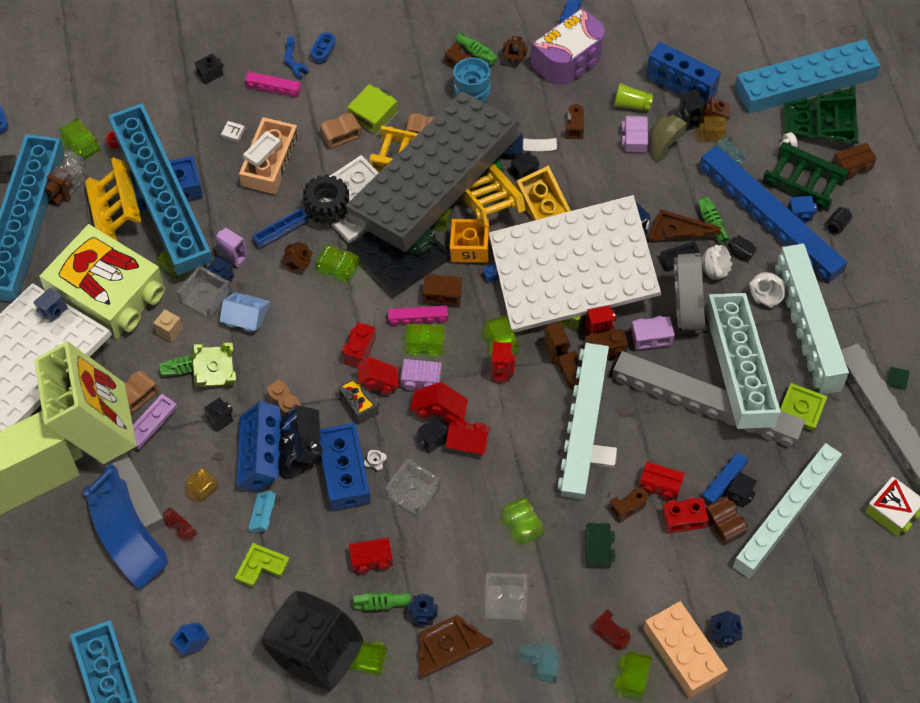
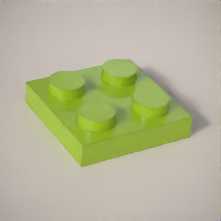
[780,383,828,431]

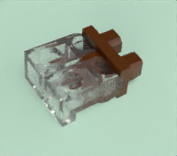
[44,149,89,206]

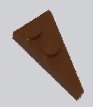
[648,209,722,243]

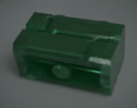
[585,523,615,569]

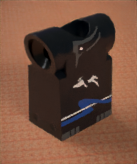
[279,405,323,478]

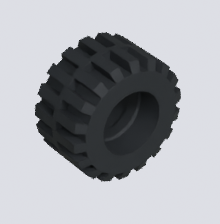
[303,175,350,225]

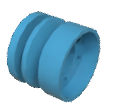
[454,58,491,102]

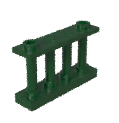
[762,142,849,212]

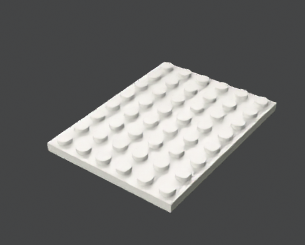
[489,195,661,333]
[0,283,112,431]

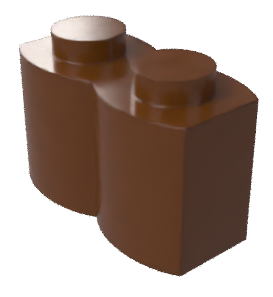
[543,322,570,364]
[705,497,748,545]

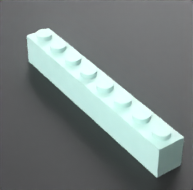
[558,343,609,500]
[733,443,842,579]

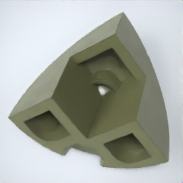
[648,115,687,163]

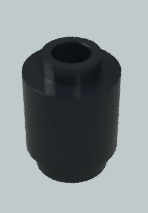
[827,207,852,234]
[728,235,757,260]

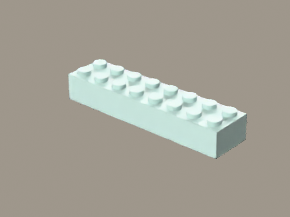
[775,244,849,395]
[705,293,781,429]

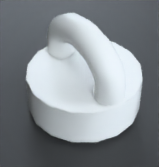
[779,132,798,148]

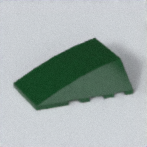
[784,85,859,144]

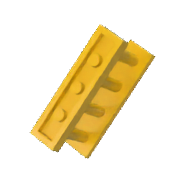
[369,126,418,172]
[85,157,141,241]
[460,164,525,225]

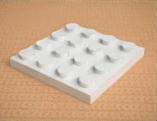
[319,155,379,243]

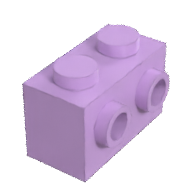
[631,316,675,350]

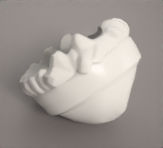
[701,245,733,280]
[749,272,785,308]

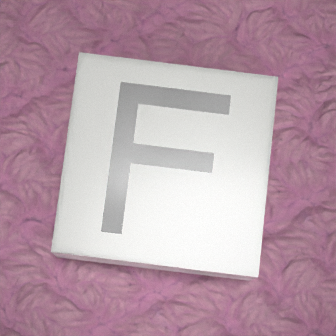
[221,121,245,143]

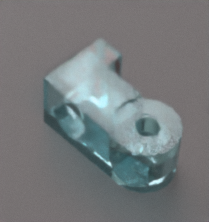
[715,134,746,168]

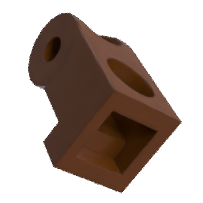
[444,42,473,69]
[565,104,584,139]
[557,350,580,391]
[608,488,648,523]

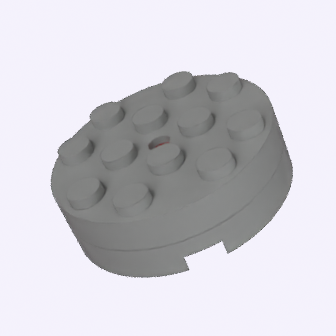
[674,253,705,331]

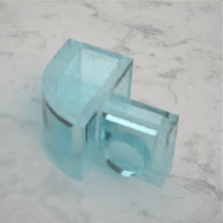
[518,641,560,684]

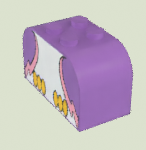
[530,8,605,85]

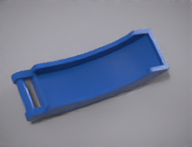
[83,464,168,589]

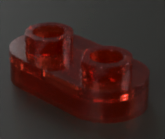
[163,507,197,540]

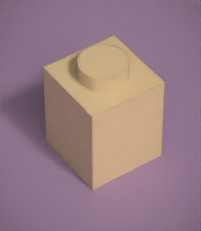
[153,309,183,343]

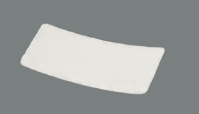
[523,138,557,151]

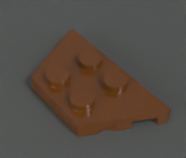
[419,615,493,679]

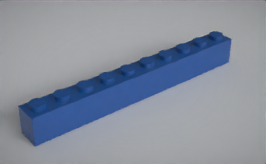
[699,146,847,284]

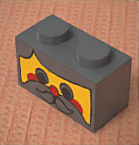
[338,376,380,425]

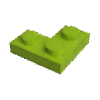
[235,543,290,588]

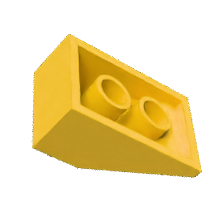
[513,166,571,221]

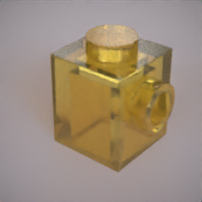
[699,116,726,142]
[185,467,219,503]

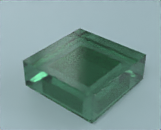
[887,367,910,390]

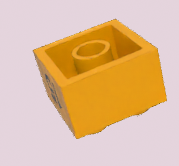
[450,219,490,262]

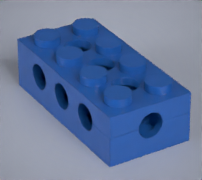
[646,41,721,103]
[129,156,203,211]
[236,401,281,493]
[319,423,371,511]

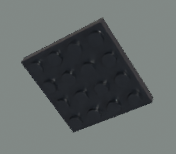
[347,230,451,298]

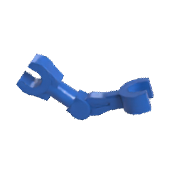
[284,36,309,80]

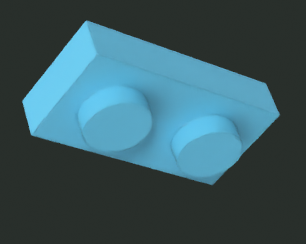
[248,491,276,533]

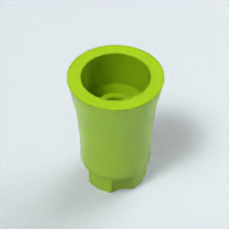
[614,83,653,111]

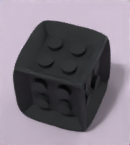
[262,591,363,691]

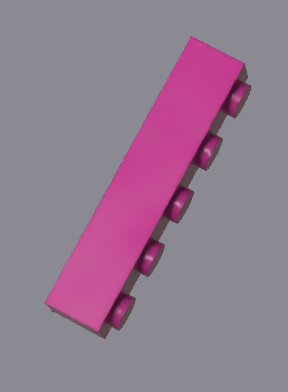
[245,72,301,97]
[388,306,448,326]

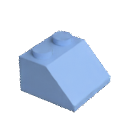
[220,292,271,332]

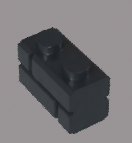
[677,90,705,131]

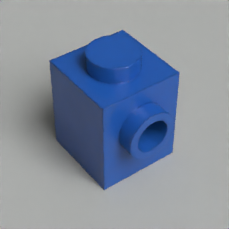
[787,196,817,223]
[171,622,210,655]

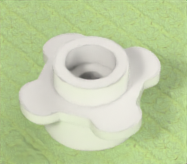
[364,450,387,471]

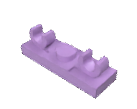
[133,394,178,449]

